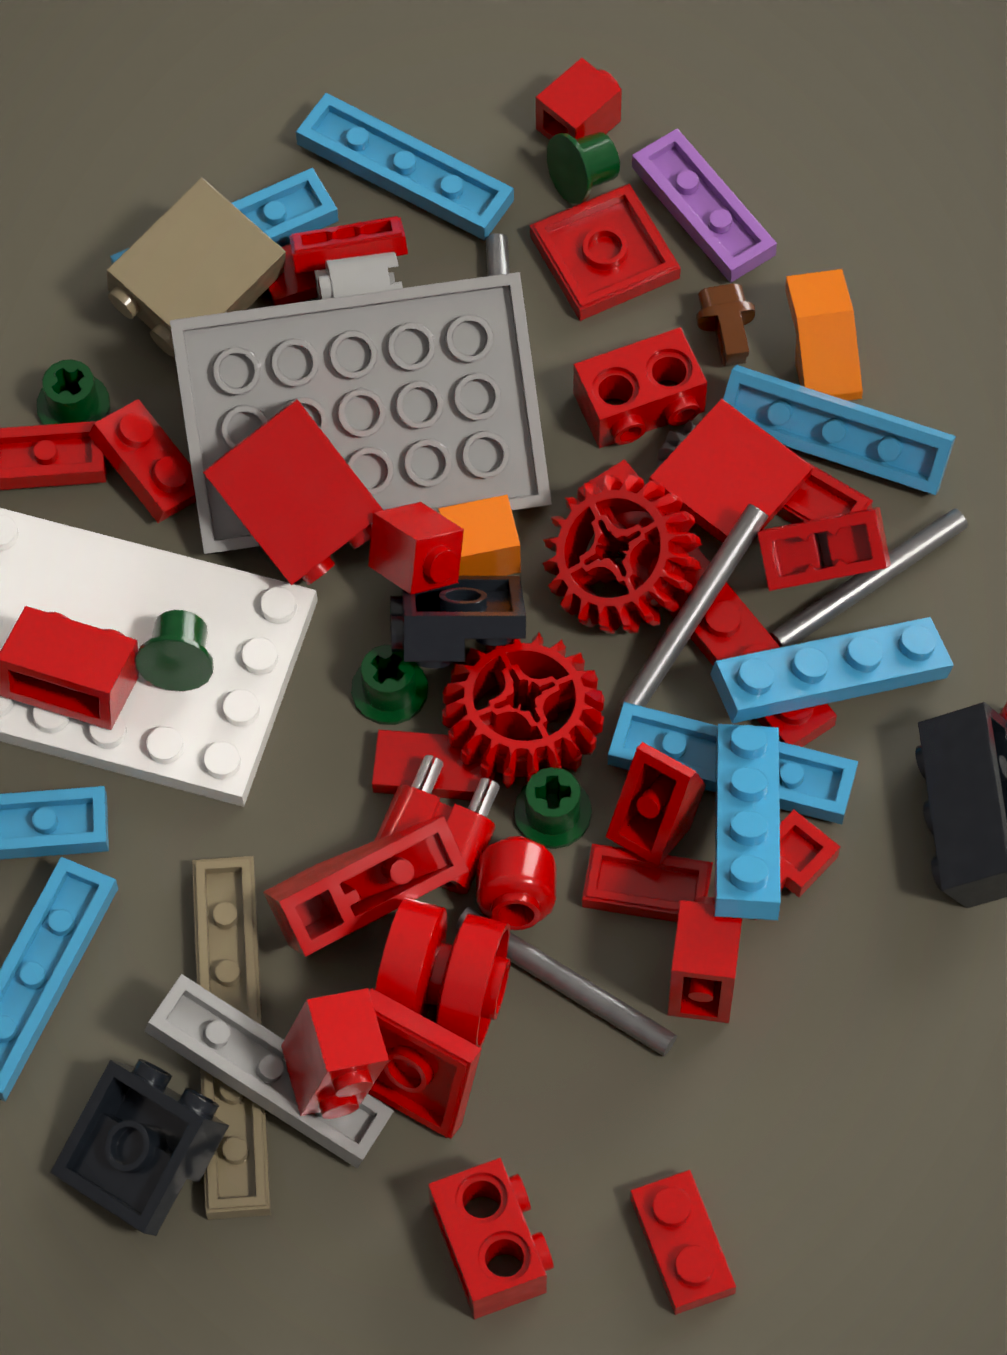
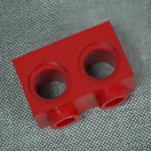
[573,327,707,449]
[757,507,891,591]
[428,1157,554,1320]

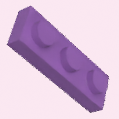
[632,128,777,283]

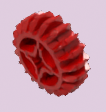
[542,474,702,634]
[442,632,605,789]

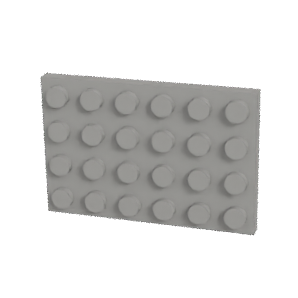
[170,272,552,554]

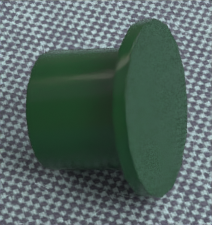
[547,132,620,204]
[36,359,110,425]
[136,610,214,691]
[351,644,428,725]
[514,767,592,849]

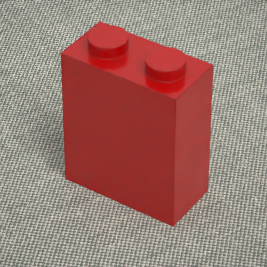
[203,398,383,586]

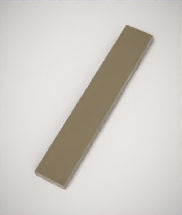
[192,856,271,1220]

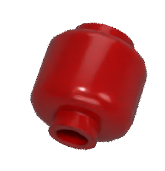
[476,836,557,930]

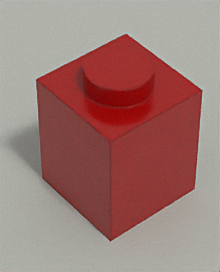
[535,58,622,140]
[368,502,464,595]

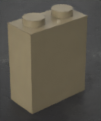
[107,177,286,357]

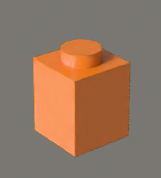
[438,494,521,576]

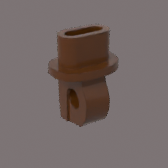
[696,283,755,366]

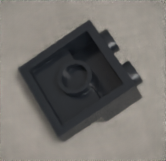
[390,576,526,669]
[50,1059,229,1236]

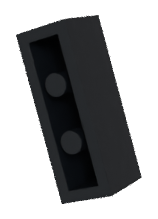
[915,702,1007,908]

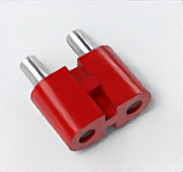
[374,755,500,894]

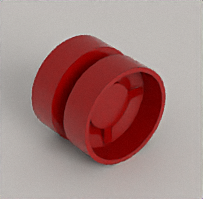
[375,898,510,1048]

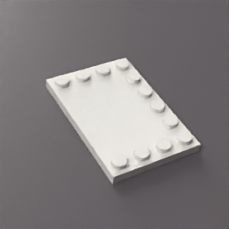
[0,508,318,807]

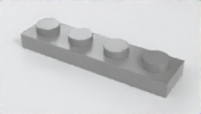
[144,974,394,1168]

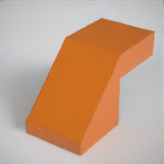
[785,269,863,401]

